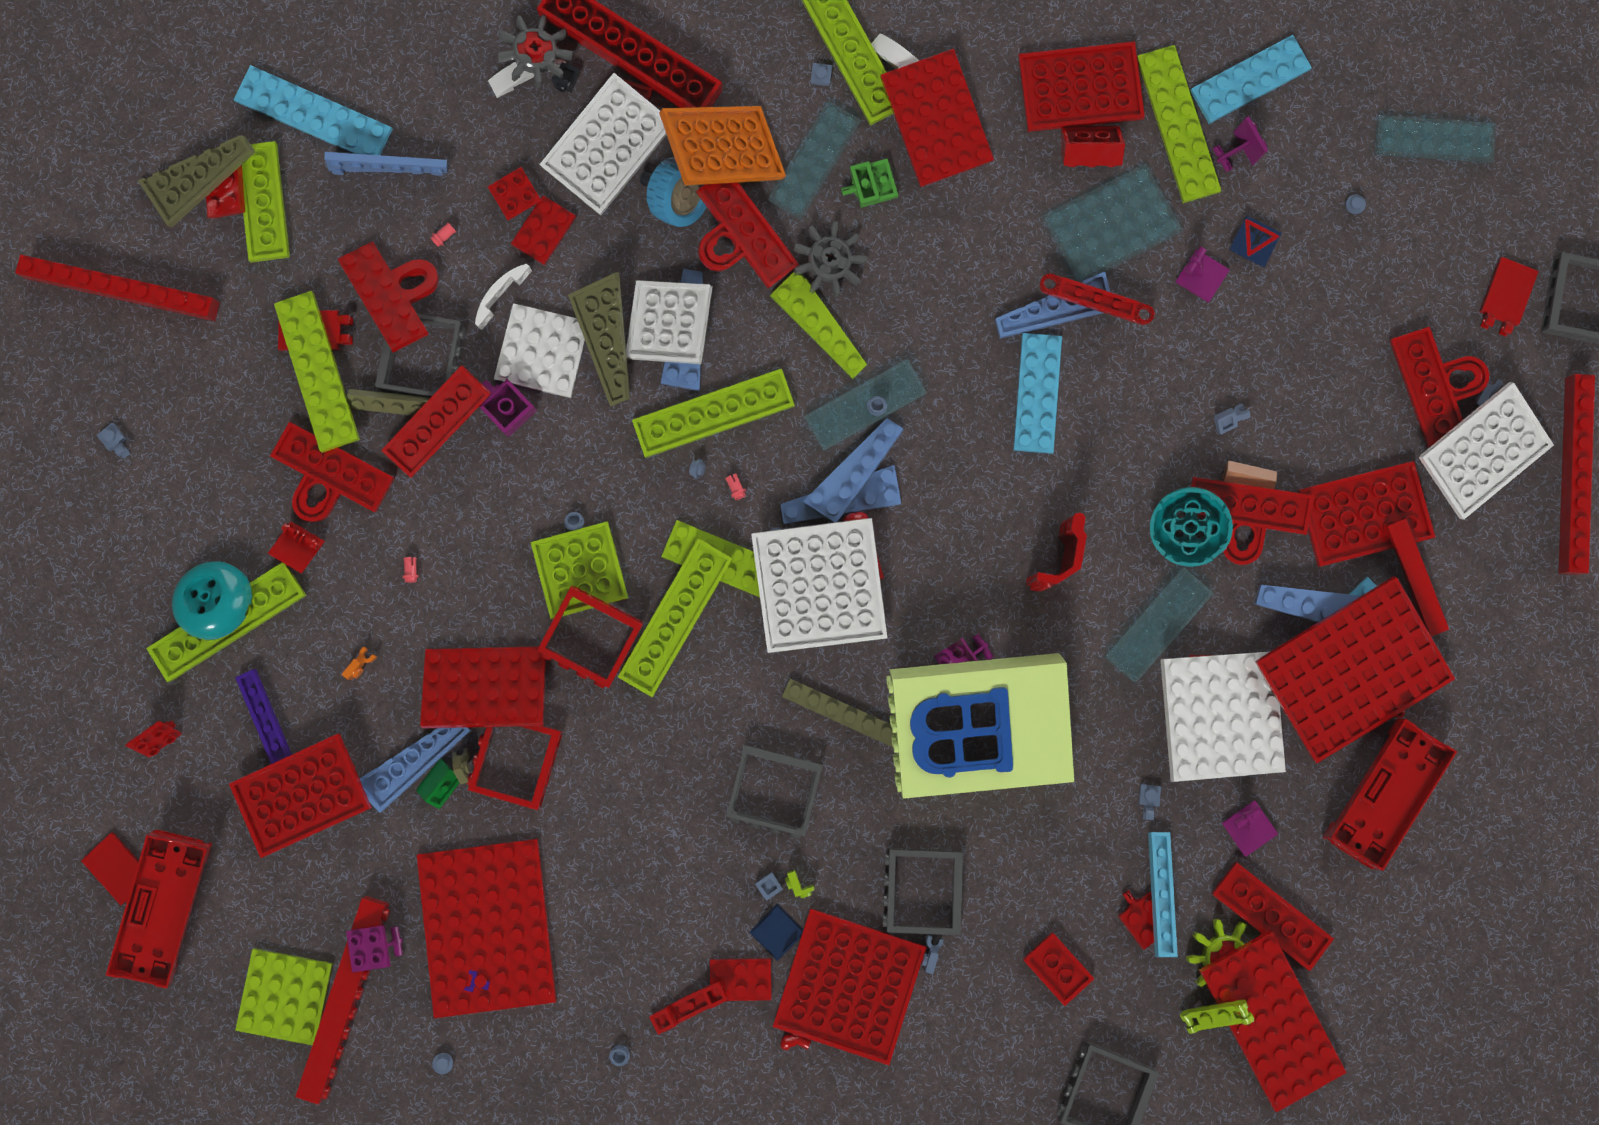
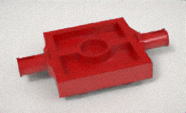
[1118,890,1154,950]

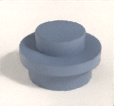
[1345,194,1366,214]
[867,396,887,416]
[689,459,706,479]
[564,512,584,531]
[609,1045,630,1066]
[432,1053,453,1074]

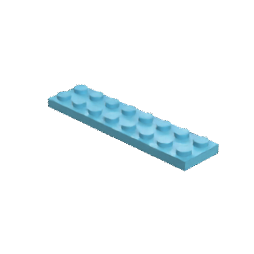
[234,65,393,155]

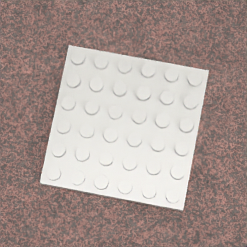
[751,518,887,653]
[1161,652,1286,782]

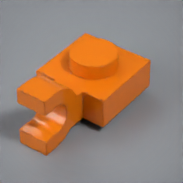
[341,647,377,680]

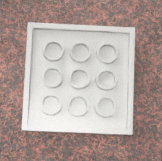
[626,281,712,364]
[494,303,586,398]

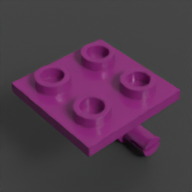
[1212,116,1268,173]
[1175,247,1230,303]
[934,633,994,665]
[1222,800,1278,857]
[346,925,403,972]

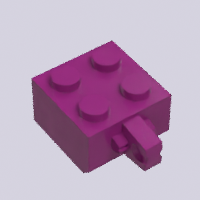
[480,379,538,437]

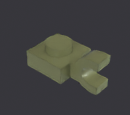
[452,748,470,785]

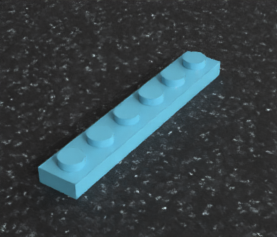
[1148,832,1178,957]

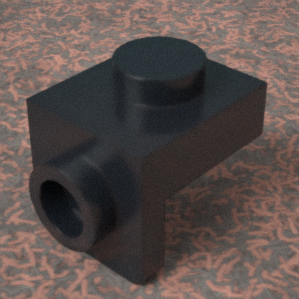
[551,62,581,93]

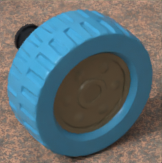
[640,157,707,227]

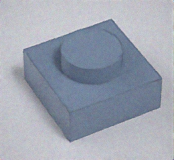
[811,63,832,86]
[755,872,783,901]

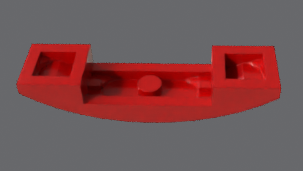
[649,981,729,1035]

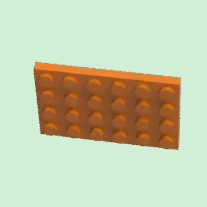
[659,106,786,185]

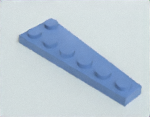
[995,272,1110,339]
[803,418,903,523]

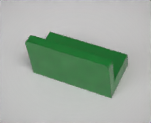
[416,759,460,809]

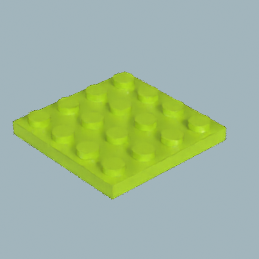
[530,521,629,620]
[235,948,334,1045]

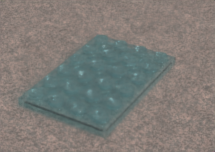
[1042,163,1183,283]

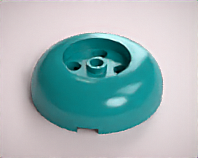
[1150,487,1233,567]
[172,561,252,640]

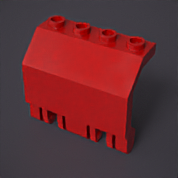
[1026,513,1087,592]

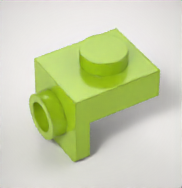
[785,869,815,899]

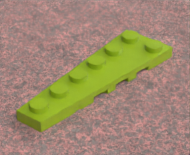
[770,272,867,379]

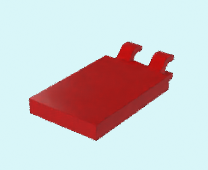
[1479,257,1539,337]
[278,310,353,351]
[81,832,139,906]

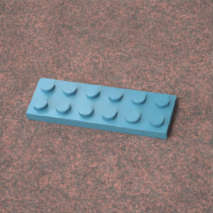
[1190,35,1312,124]
[1013,333,1062,454]

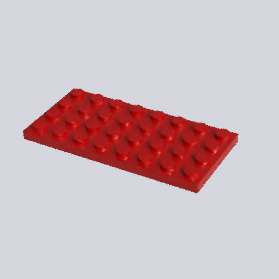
[1199,930,1347,1113]

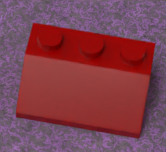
[1061,126,1125,167]

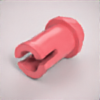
[430,222,456,247]
[725,474,746,500]
[402,557,419,583]

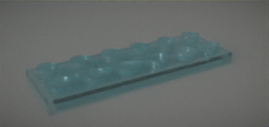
[768,101,861,220]
[1375,115,1496,163]
[804,359,927,452]
[1104,567,1214,683]

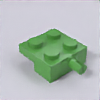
[841,158,898,208]

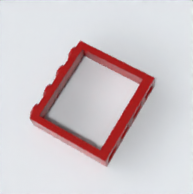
[537,585,644,688]
[467,726,563,810]

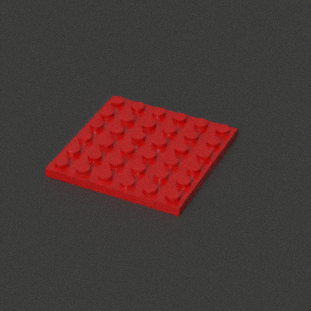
[773,908,926,1065]

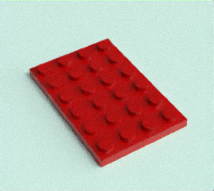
[1018,41,1145,132]
[880,49,994,188]
[1297,461,1436,567]
[420,647,546,729]
[229,733,372,858]

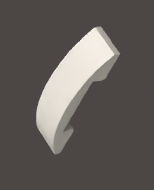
[871,33,919,69]
[488,46,566,98]
[475,264,532,330]

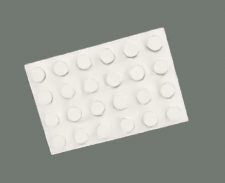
[539,73,667,215]
[1419,382,1554,520]

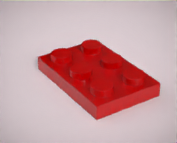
[206,165,245,219]
[511,195,576,266]
[1023,932,1094,1006]
[710,958,772,1001]

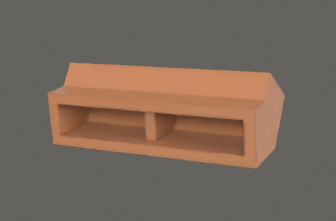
[1222,460,1277,489]

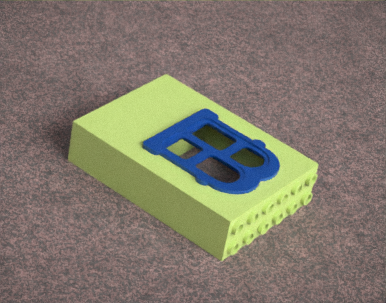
[886,653,1074,799]

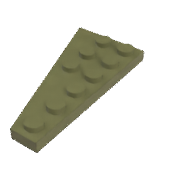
[138,135,255,227]
[568,272,630,407]

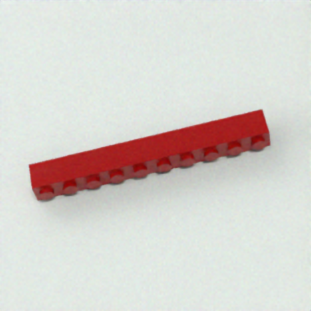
[15,254,220,321]
[1558,374,1595,575]
[295,896,390,1105]

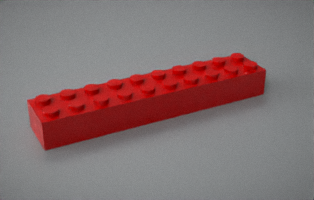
[537,0,723,108]

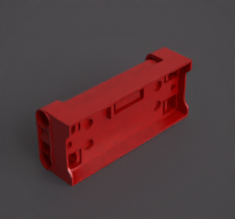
[1322,718,1457,871]
[106,830,213,989]

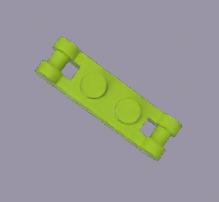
[1180,1000,1255,1034]

